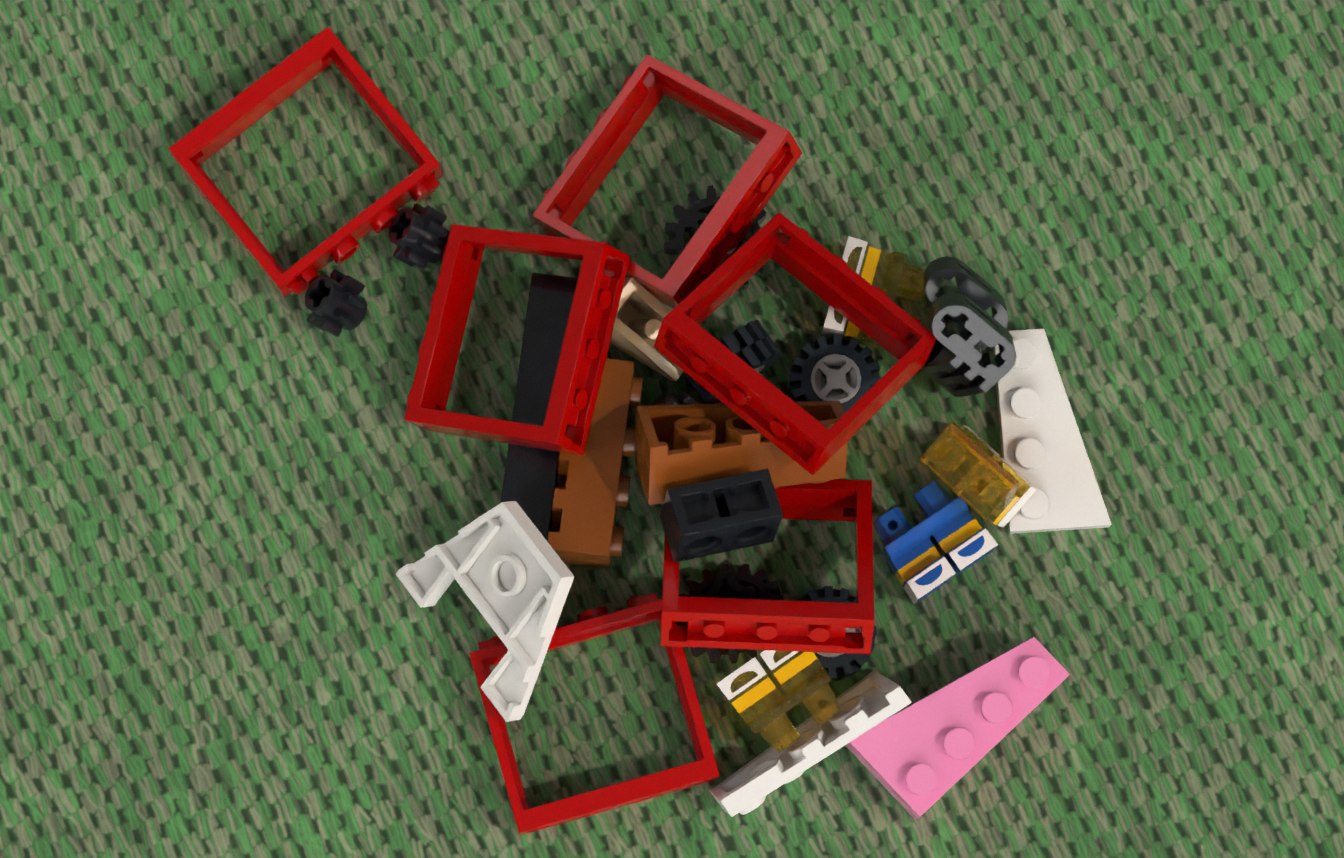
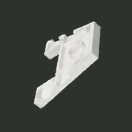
[396,501,575,722]

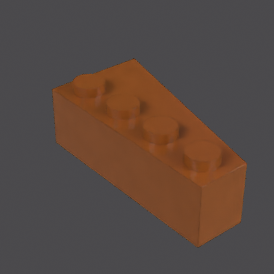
[547,358,643,569]
[635,401,848,505]

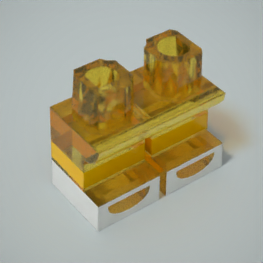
[821,236,926,350]
[919,421,1037,528]
[717,650,841,753]

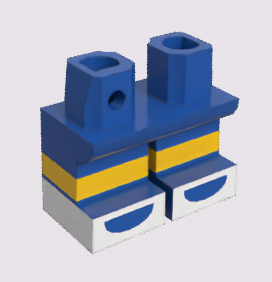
[874,480,998,605]

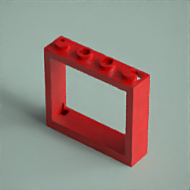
[168,27,443,298]
[532,54,802,309]
[654,212,937,475]
[404,224,630,456]
[660,479,874,654]
[469,593,720,836]

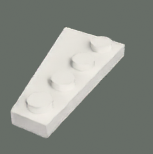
[993,328,1112,534]
[710,670,912,817]

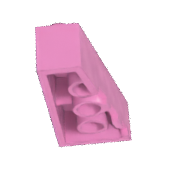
[845,637,1070,820]

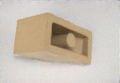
[610,277,683,381]

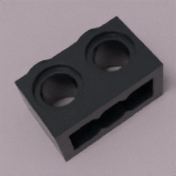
[660,468,783,563]

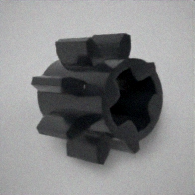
[388,203,450,269]
[305,269,367,337]

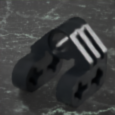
[921,256,1017,397]

